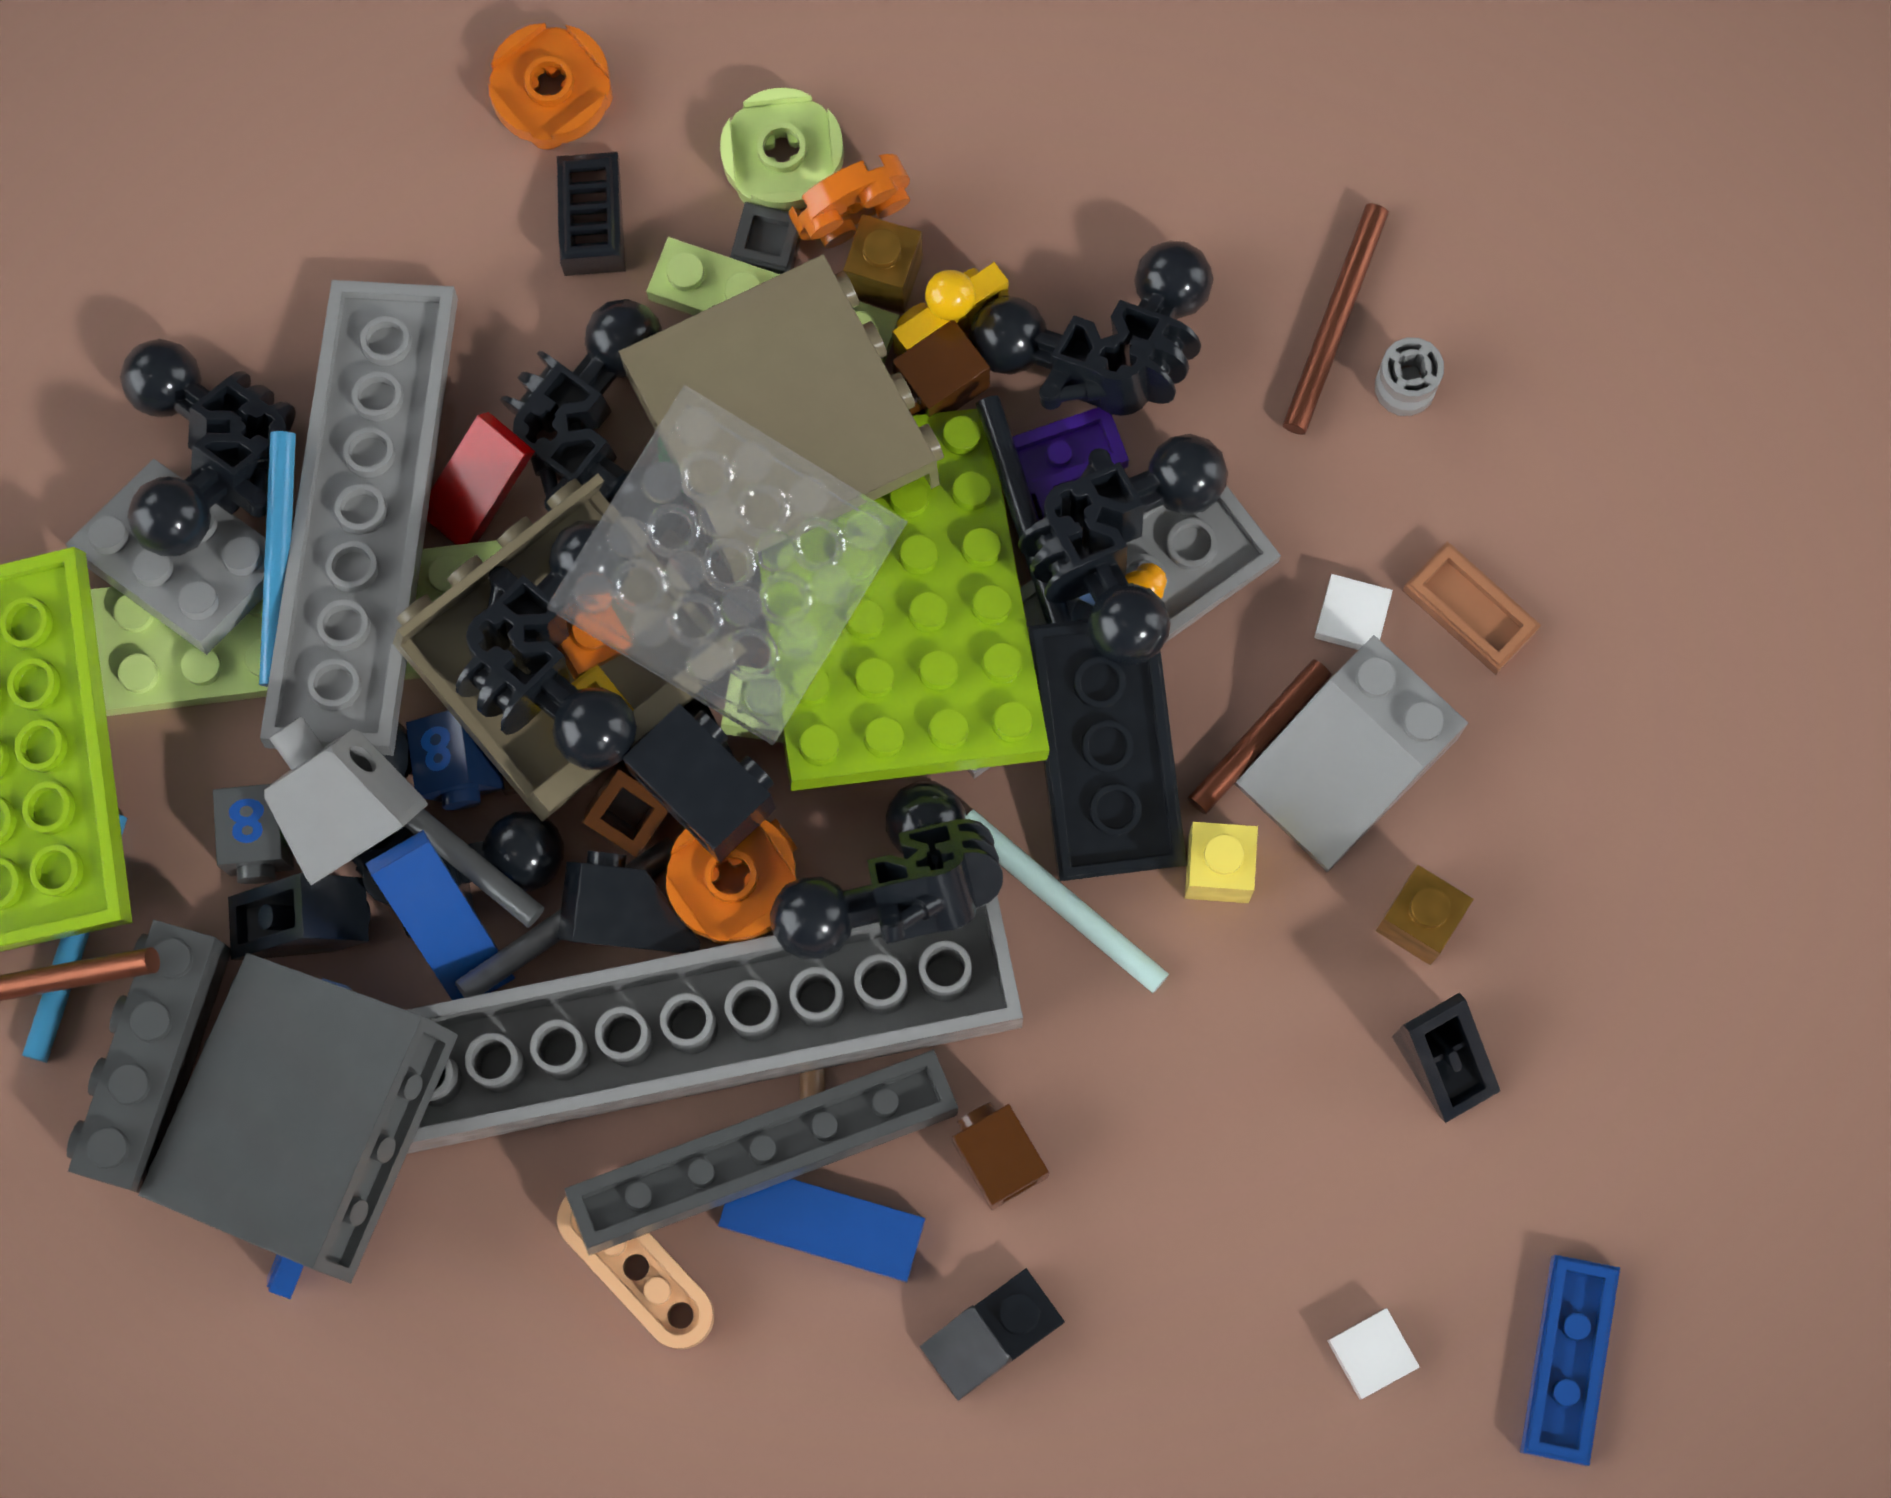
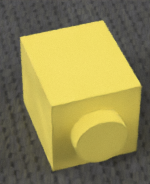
[1184,822,1258,903]

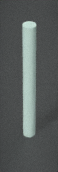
[966,809,1169,993]

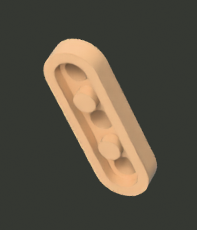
[557,1197,714,1349]

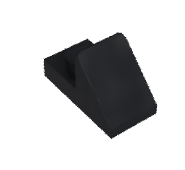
[920,1268,1065,1401]

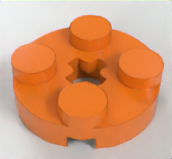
[488,23,613,150]
[788,153,910,249]
[666,820,796,945]

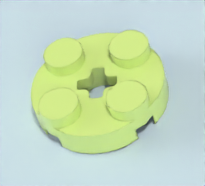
[720,88,844,212]

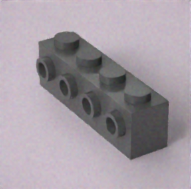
[66,920,231,1193]

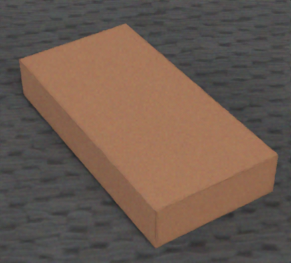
[1402,541,1541,675]

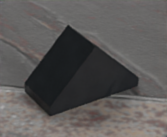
[1392,992,1501,1123]

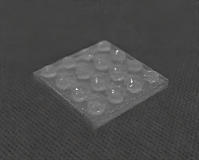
[547,385,908,745]

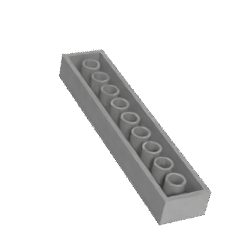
[407,896,1023,1154]

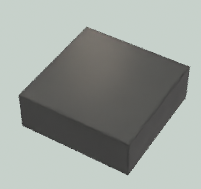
[730,202,801,274]

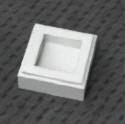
[1314,574,1393,650]
[1327,1308,1420,1400]

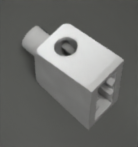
[264,716,428,886]

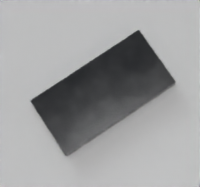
[1027,619,1187,881]

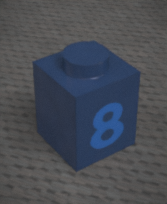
[406,710,505,810]

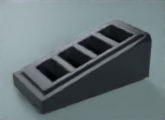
[557,152,626,276]

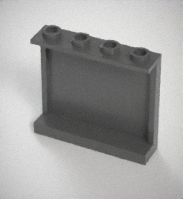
[138,953,458,1284]

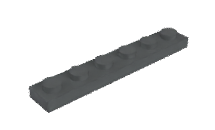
[564,1050,959,1256]

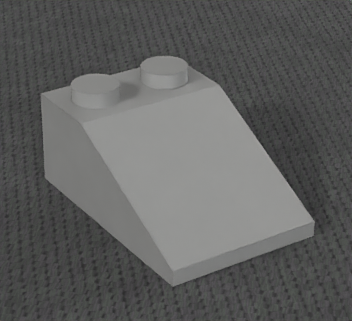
[1235,635,1468,872]

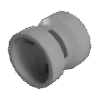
[1375,337,1444,416]

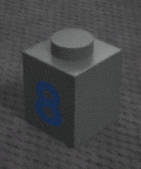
[213,784,294,884]

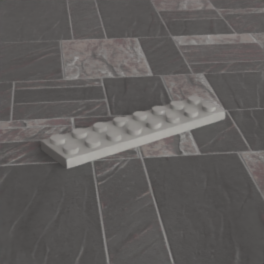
[260,280,458,756]

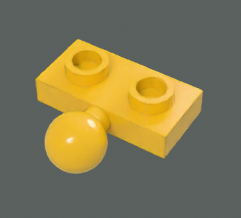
[892,262,1009,356]

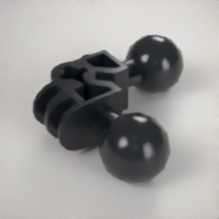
[969,241,1214,416]
[500,299,683,546]
[120,339,296,557]
[1018,434,1228,666]
[456,520,637,770]
[351,721,564,938]
[770,781,1003,960]

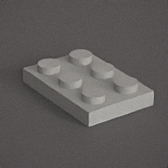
[66,459,266,655]

